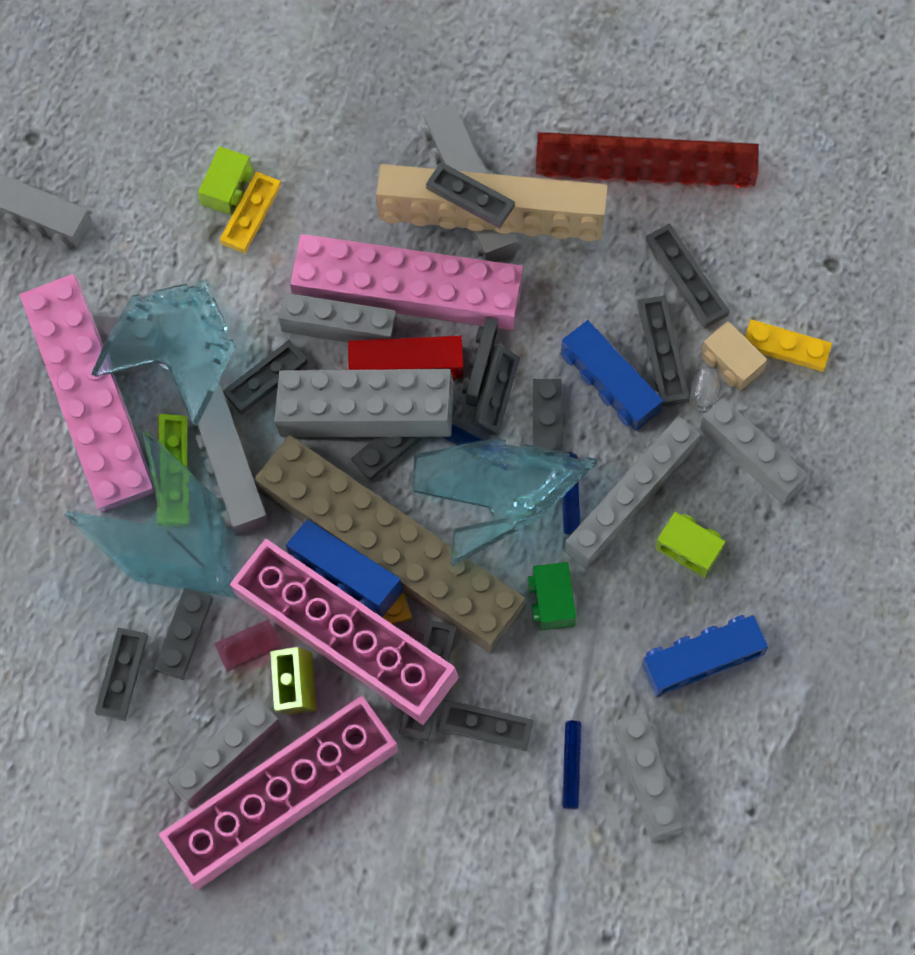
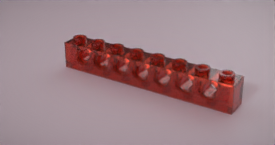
[535,132,759,188]

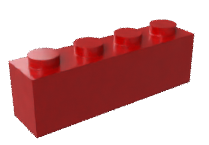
[348,336,463,381]

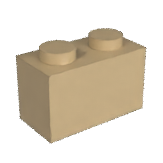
[701,321,768,391]

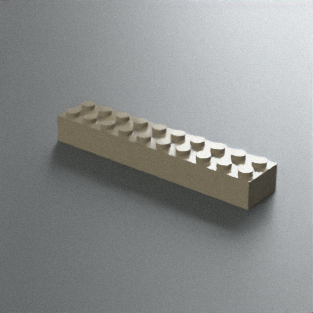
[254,435,525,654]

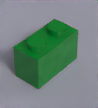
[528,562,576,631]

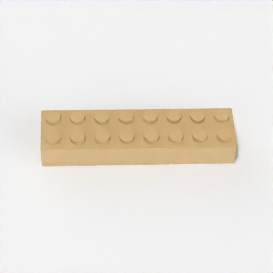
[376,164,607,242]

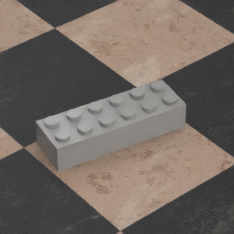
[274,369,454,437]

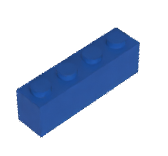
[561,320,664,431]
[286,519,403,617]
[642,615,768,697]

